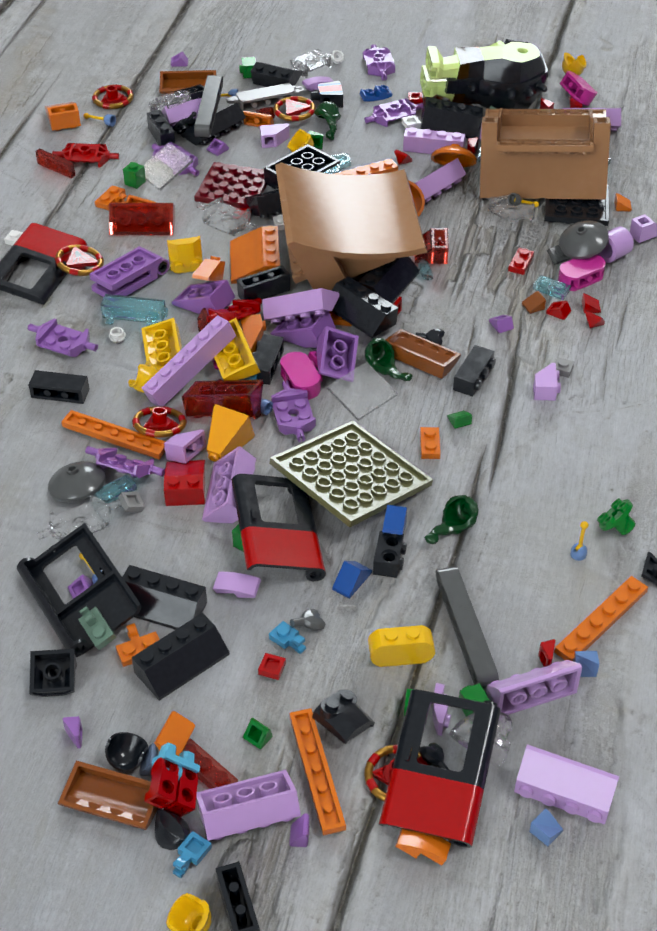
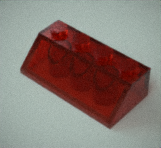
[109,203,175,235]
[182,379,263,418]

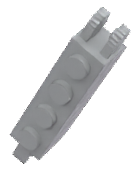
[227,83,304,112]

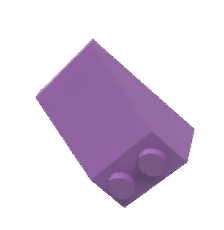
[172,280,235,316]
[270,312,336,348]
[316,326,359,383]

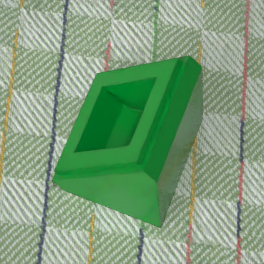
[243,718,273,749]

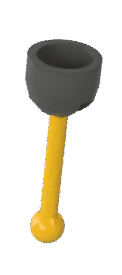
[508,193,539,207]

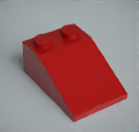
[164,460,205,506]

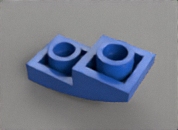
[360,85,392,102]

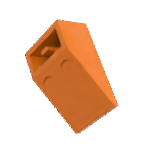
[45,102,81,131]

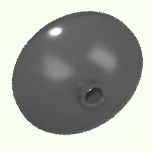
[559,220,609,259]
[48,461,106,502]

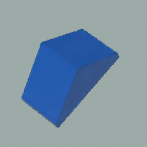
[382,505,407,535]
[332,561,372,599]

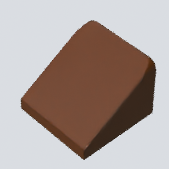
[522,291,546,314]

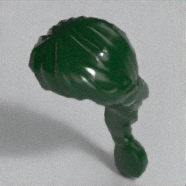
[314,101,341,140]
[365,338,413,381]
[424,495,479,544]

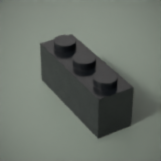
[147,110,175,146]
[237,265,290,300]
[252,334,284,385]
[453,345,496,397]
[28,370,90,404]
[215,861,260,931]

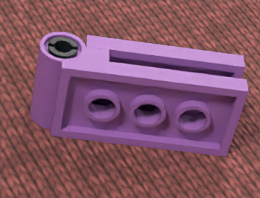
[89,246,169,303]

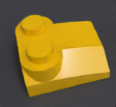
[167,236,203,273]

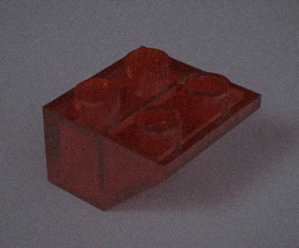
[415,228,449,264]

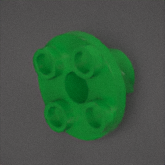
[597,498,636,535]

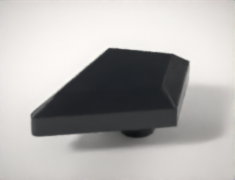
[641,552,657,585]

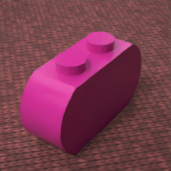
[559,71,597,106]
[558,255,606,291]
[280,352,323,400]

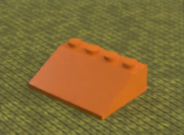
[230,225,280,284]

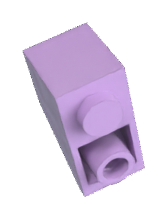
[260,123,290,148]
[630,214,657,243]
[533,363,561,401]

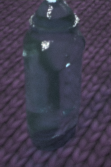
[418,257,433,280]

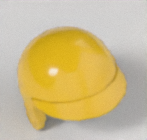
[562,52,587,75]
[287,129,314,152]
[128,360,158,393]
[166,893,212,931]

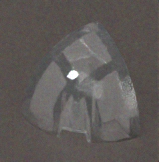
[449,712,513,769]

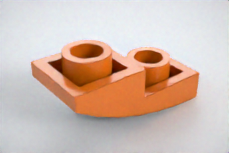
[395,829,451,866]

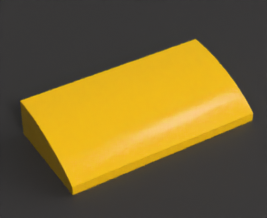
[141,318,182,371]
[214,318,260,381]

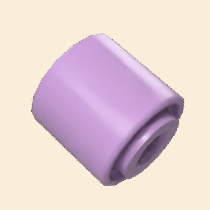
[597,226,634,263]

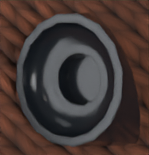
[154,809,190,850]

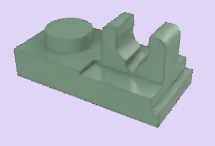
[78,606,117,650]

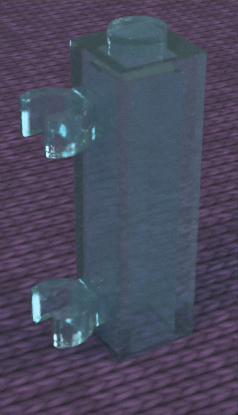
[101,294,168,327]

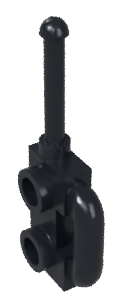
[173,112,197,134]

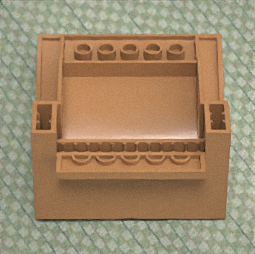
[480,108,611,200]
[275,163,427,290]

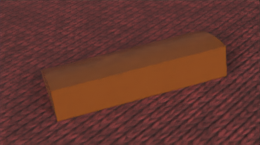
[159,70,217,94]
[385,329,461,379]
[58,760,158,830]

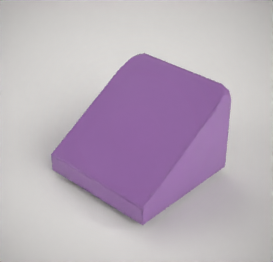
[171,51,188,67]
[207,138,229,156]
[489,315,514,333]
[68,574,93,599]
[62,716,83,749]
[289,813,309,847]

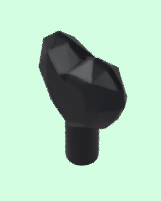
[415,328,445,345]
[419,742,449,770]

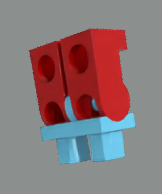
[144,743,200,817]

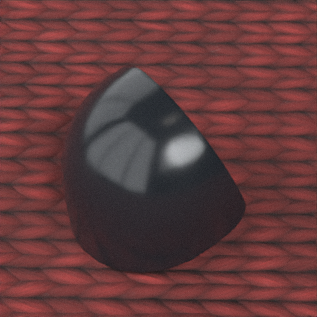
[105,732,148,772]

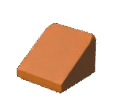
[614,193,632,212]

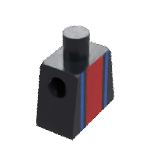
[310,81,343,108]

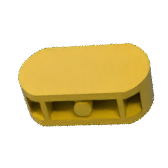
[368,625,435,667]

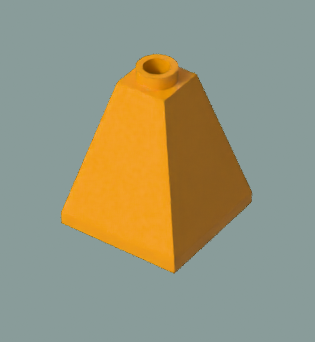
[207,404,255,462]

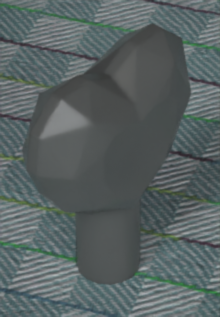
[290,609,326,630]

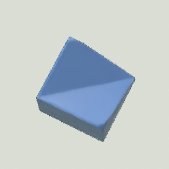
[573,651,599,677]
[529,808,563,846]

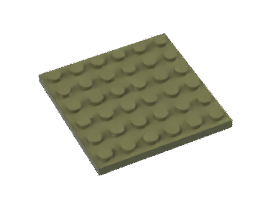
[269,421,433,527]

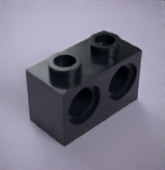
[373,531,407,578]

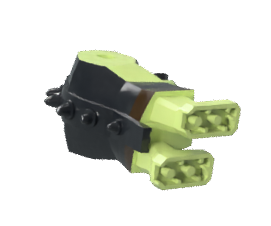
[420,39,548,109]

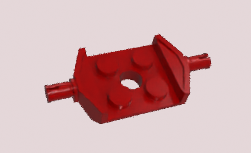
[52,143,119,167]
[206,298,262,323]

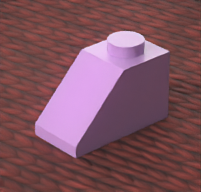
[164,430,207,464]

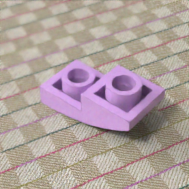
[302,76,333,91]
[213,572,261,598]
[433,683,451,736]

